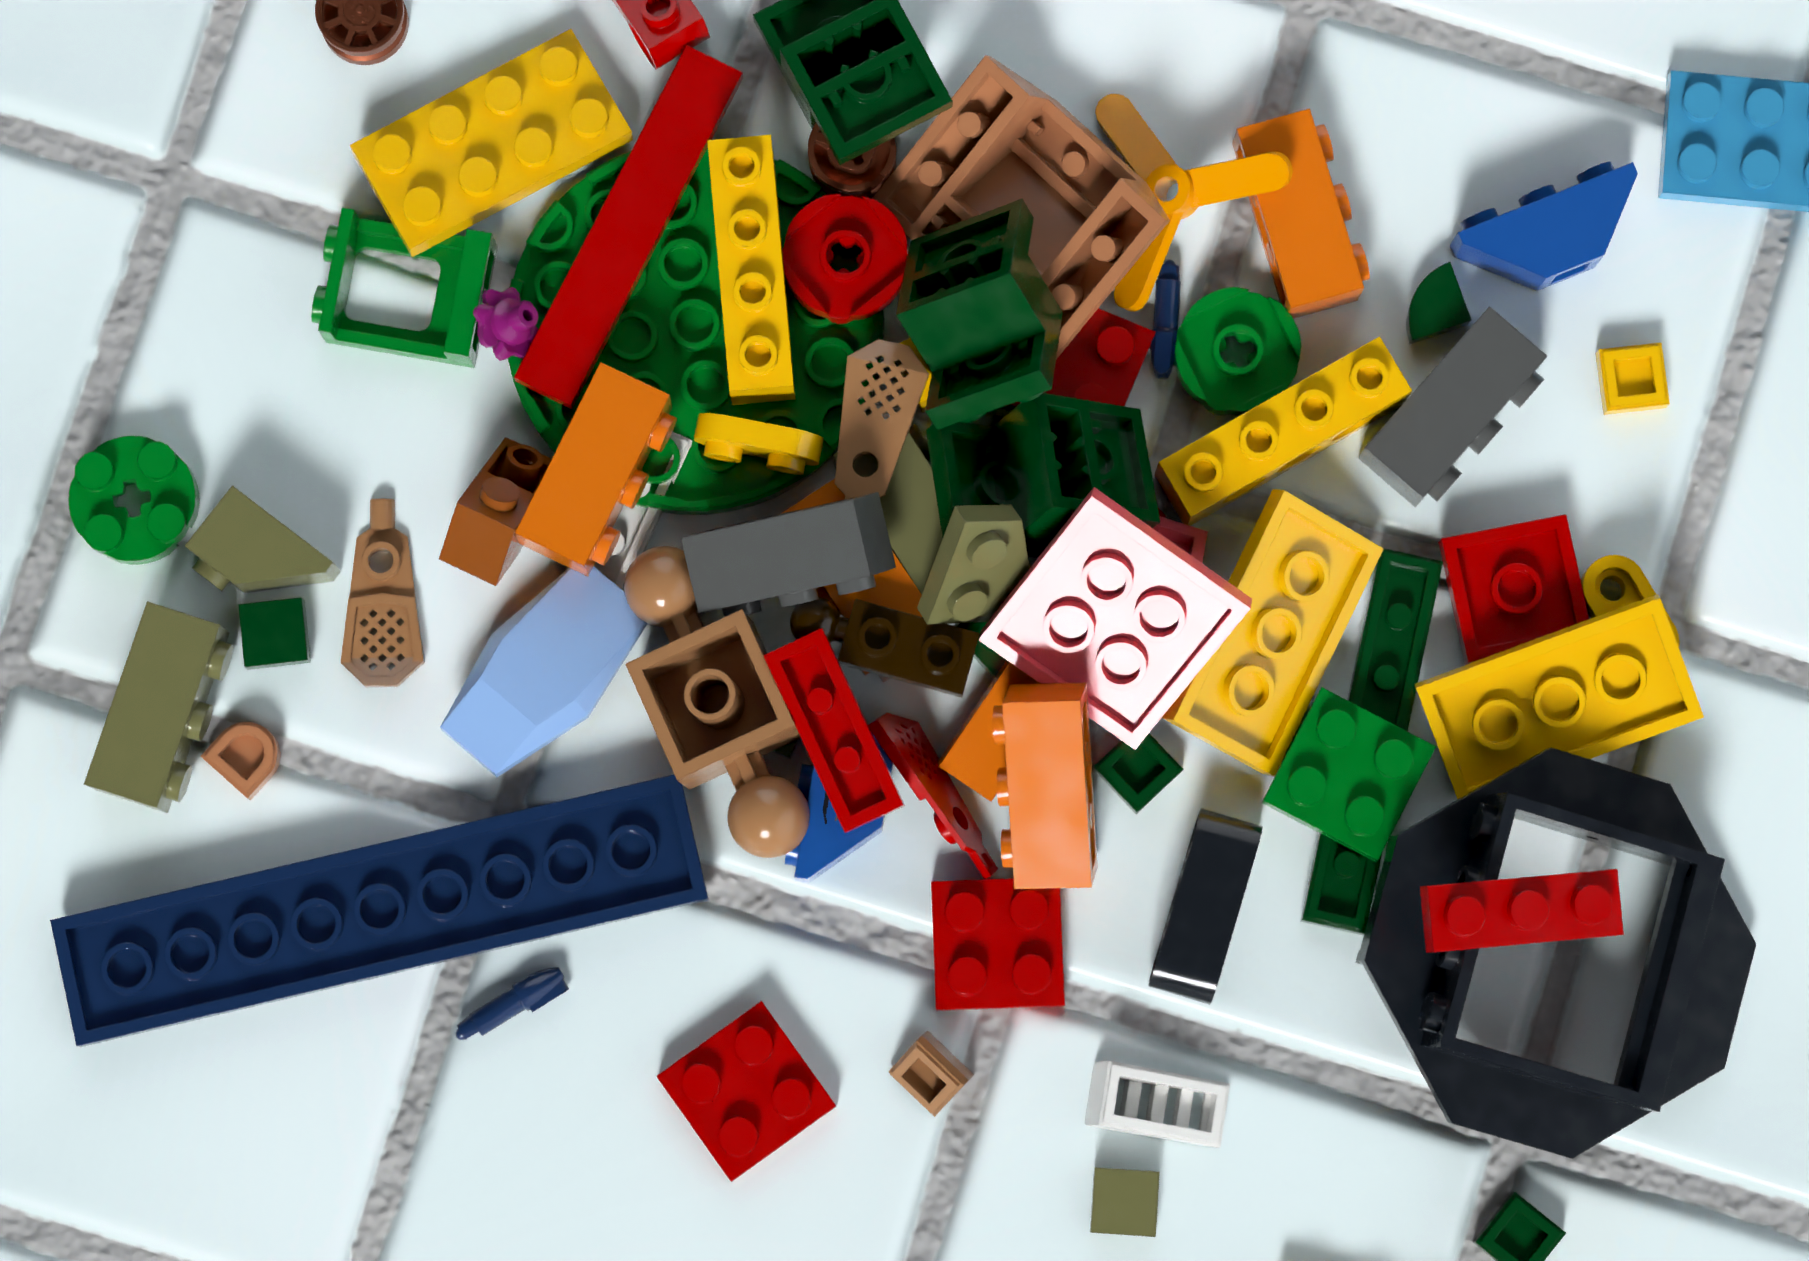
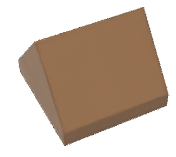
[889,1031,974,1117]

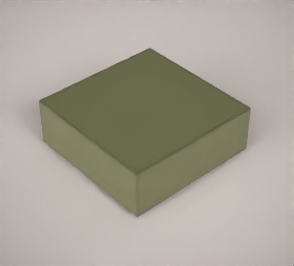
[1090,1167,1160,1237]

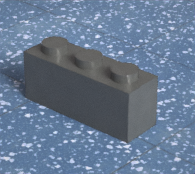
[1358,306,1547,508]
[681,492,896,617]

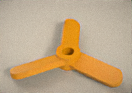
[1095,94,1293,312]

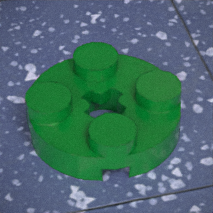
[1174,287,1302,416]
[68,436,200,565]

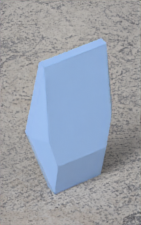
[440,566,648,777]

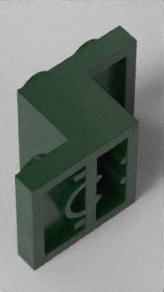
[753,0,953,165]
[896,199,1063,430]
[926,393,1160,558]

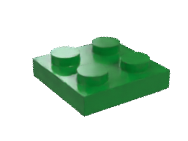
[1261,687,1436,862]

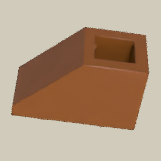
[439,437,552,586]

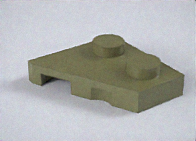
[917,504,1030,624]

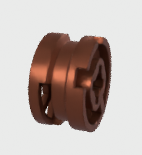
[315,0,409,65]
[808,122,896,198]

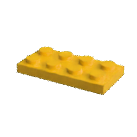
[350,29,633,257]
[1162,489,1384,777]
[1414,594,1704,799]

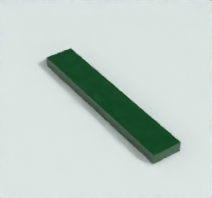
[1300,548,1443,935]

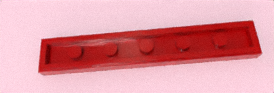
[514,45,743,409]

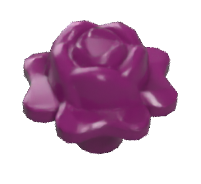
[473,287,538,361]

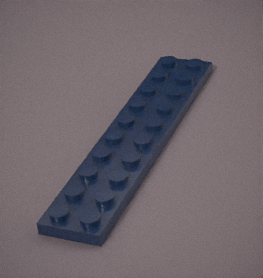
[50,775,709,1047]

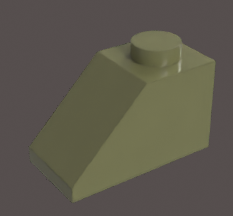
[185,485,341,593]

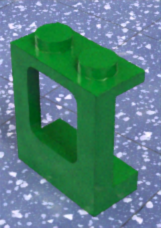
[311,207,498,368]

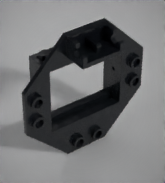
[1355,747,1756,1159]

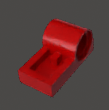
[612,0,710,70]

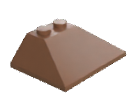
[872,55,1170,359]

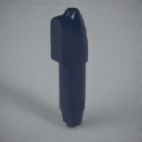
[1150,259,1181,379]
[455,967,569,1040]

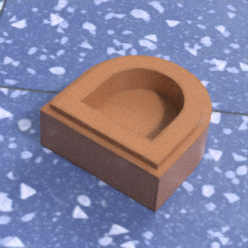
[201,722,281,800]

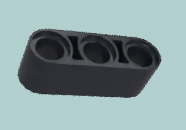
[1148,808,1263,1005]

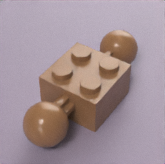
[624,546,810,858]

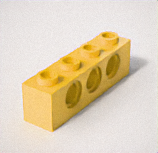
[707,134,796,405]
[1154,336,1412,526]

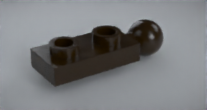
[790,597,980,698]

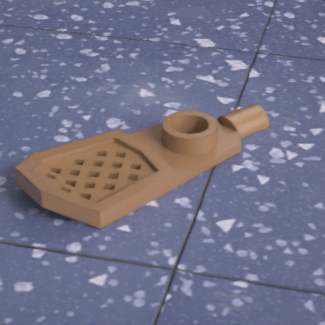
[835,339,929,499]
[341,498,425,688]

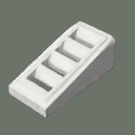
[1085,1061,1230,1148]

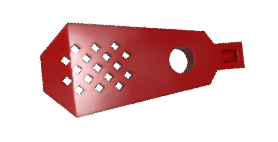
[868,712,998,879]

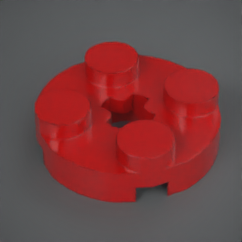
[782,194,908,324]

